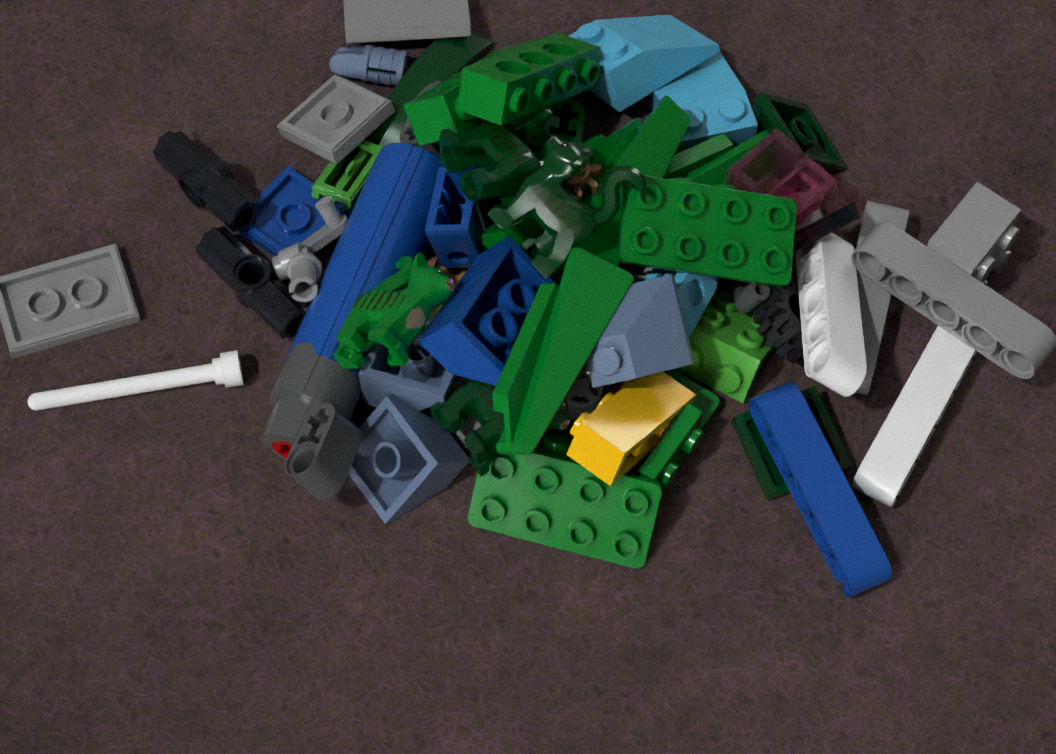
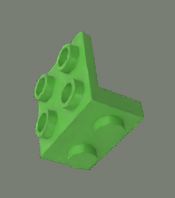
[675,290,775,403]

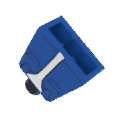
[425,166,493,268]

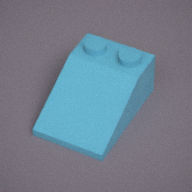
[569,15,720,112]
[647,52,758,155]

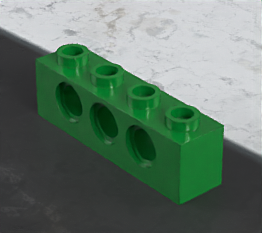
[457,33,600,126]
[403,39,536,146]

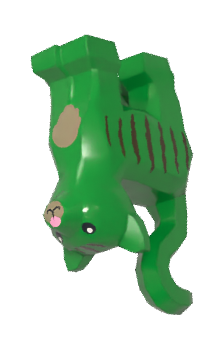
[333,252,455,369]

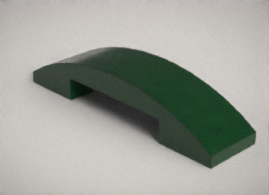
[364,29,494,147]

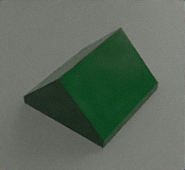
[753,92,848,192]

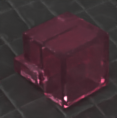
[725,128,838,229]

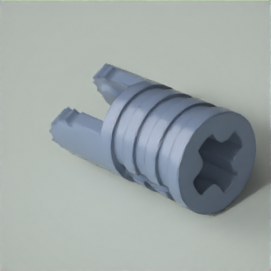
[328,44,409,86]

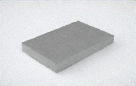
[343,0,471,44]
[0,243,141,359]

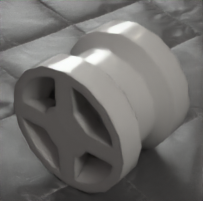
[565,368,603,421]

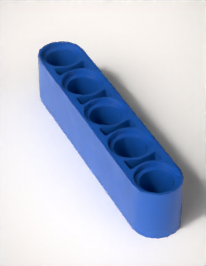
[749,381,892,598]

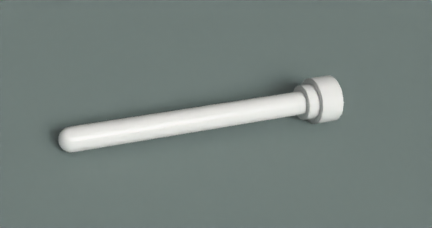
[28,350,244,411]

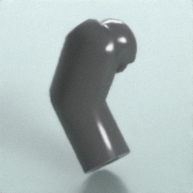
[733,281,770,314]

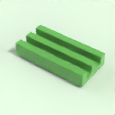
[311,140,382,212]

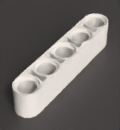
[795,233,867,397]
[851,326,977,508]

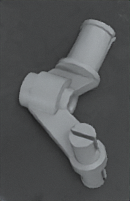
[272,196,348,302]

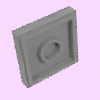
[277,74,395,165]

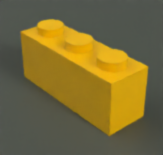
[566,372,696,486]

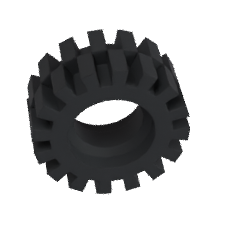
[753,281,804,365]

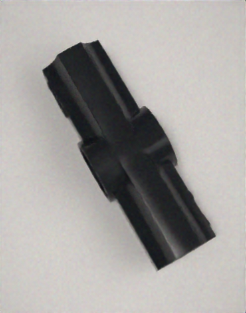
[153,131,261,232]
[196,226,308,339]

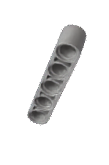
[855,200,909,396]
[851,222,1056,379]

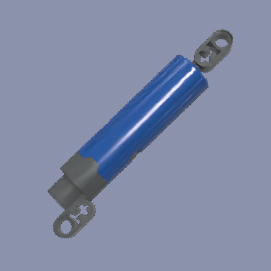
[259,81,443,501]

